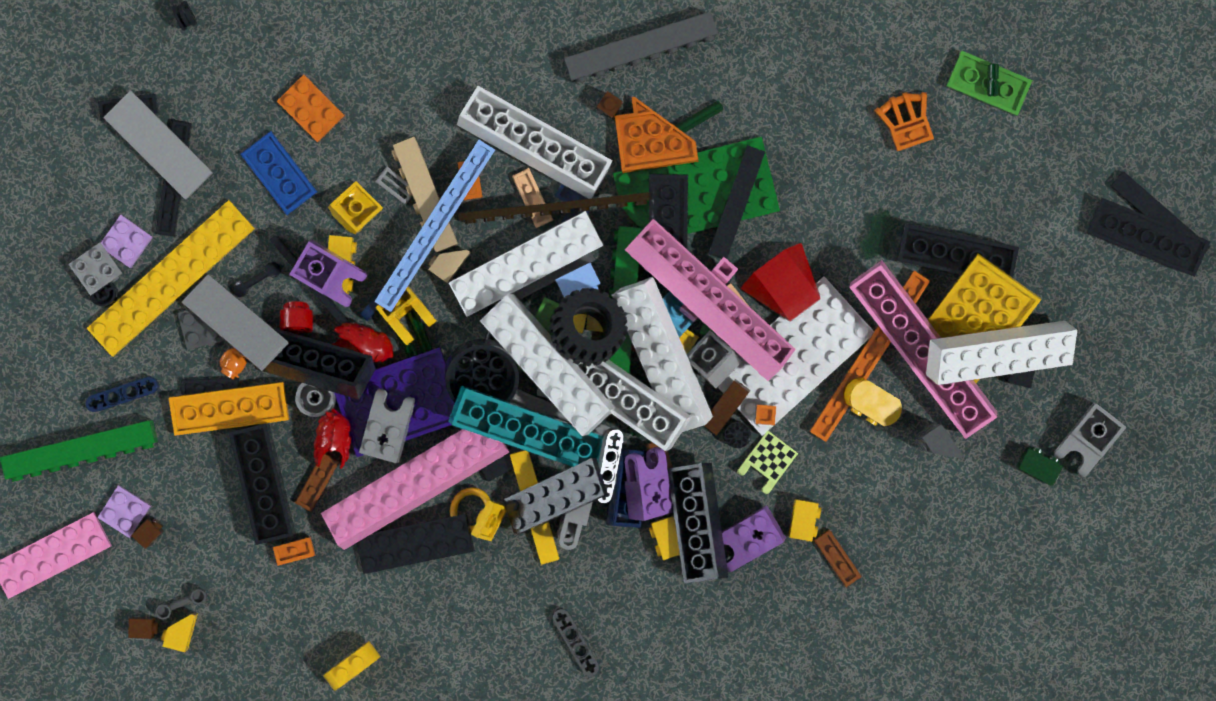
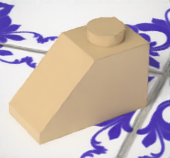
[428,250,470,283]

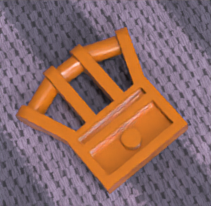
[874,92,934,152]

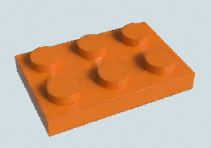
[277,74,345,142]

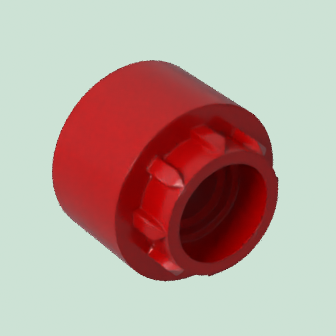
[280,301,313,334]

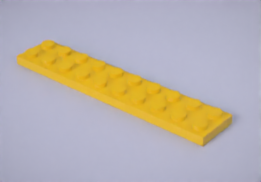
[87,200,255,357]

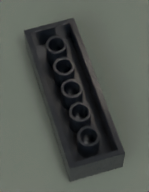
[895,223,1019,278]
[254,327,375,400]
[228,423,296,545]
[668,463,728,584]

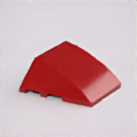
[740,243,821,322]

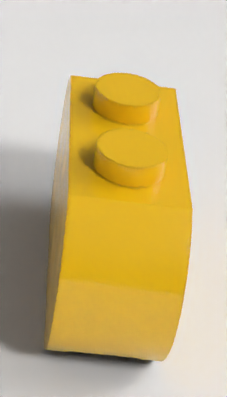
[844,378,902,426]
[323,641,381,691]

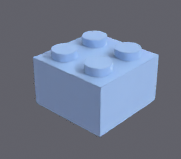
[555,263,601,297]

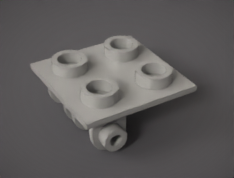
[68,242,122,296]

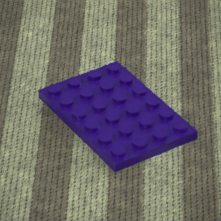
[335,347,455,457]

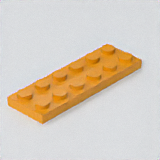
[169,382,289,436]

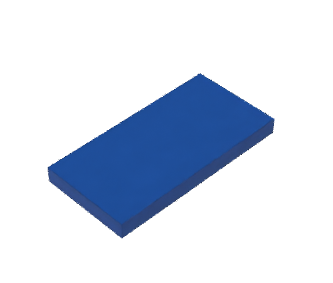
[241,131,318,215]

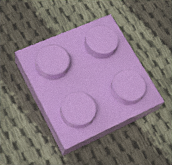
[101,215,153,268]
[98,485,152,538]

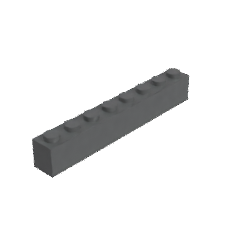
[564,12,718,84]

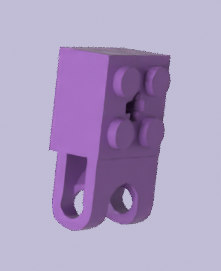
[289,239,368,307]
[624,447,673,521]
[722,505,786,572]

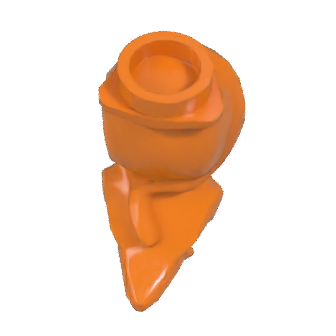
[220,348,247,380]

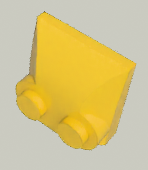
[328,181,383,235]

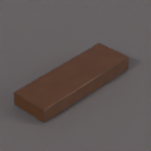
[703,379,751,436]

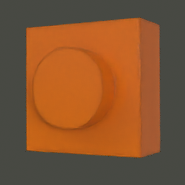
[755,405,776,425]

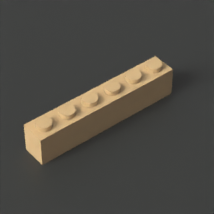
[391,137,458,253]

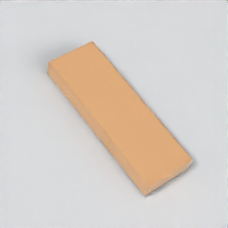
[512,168,553,228]

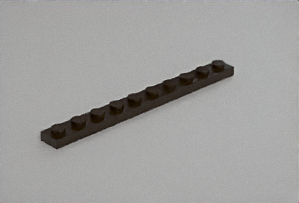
[458,192,651,224]

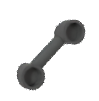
[155,588,207,620]

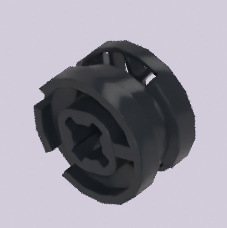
[171,0,197,31]
[89,282,118,307]
[724,421,751,448]

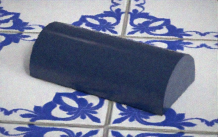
[606,448,647,528]

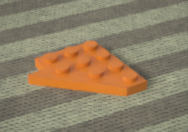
[615,97,699,173]

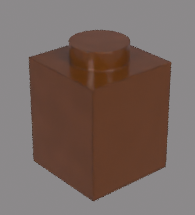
[597,91,623,120]
[131,518,164,549]
[128,617,158,639]

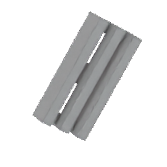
[375,167,412,205]

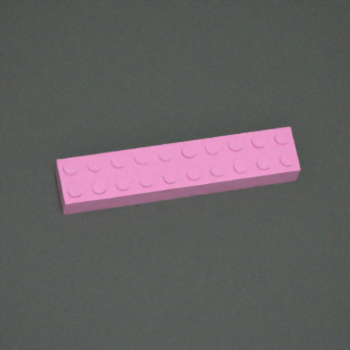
[625,219,796,381]
[850,260,997,439]
[321,429,509,550]

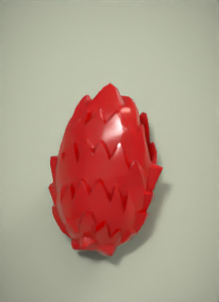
[332,323,394,362]
[313,408,352,469]

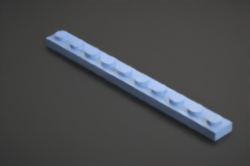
[375,140,495,312]

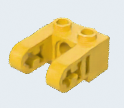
[375,286,437,345]

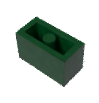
[1016,446,1063,486]

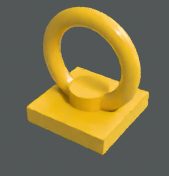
[450,487,507,541]

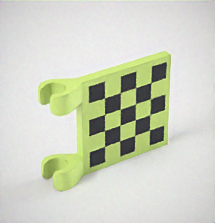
[737,431,798,494]

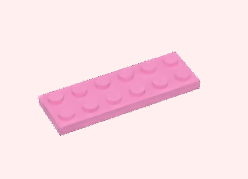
[0,512,112,599]

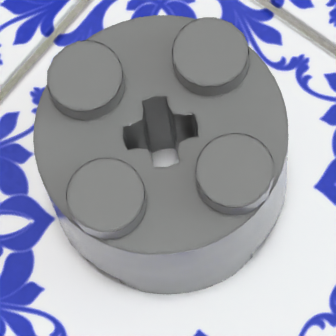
[295,383,336,417]

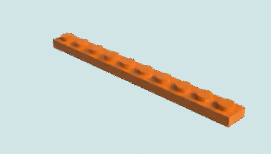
[809,271,930,442]

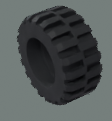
[549,288,628,366]

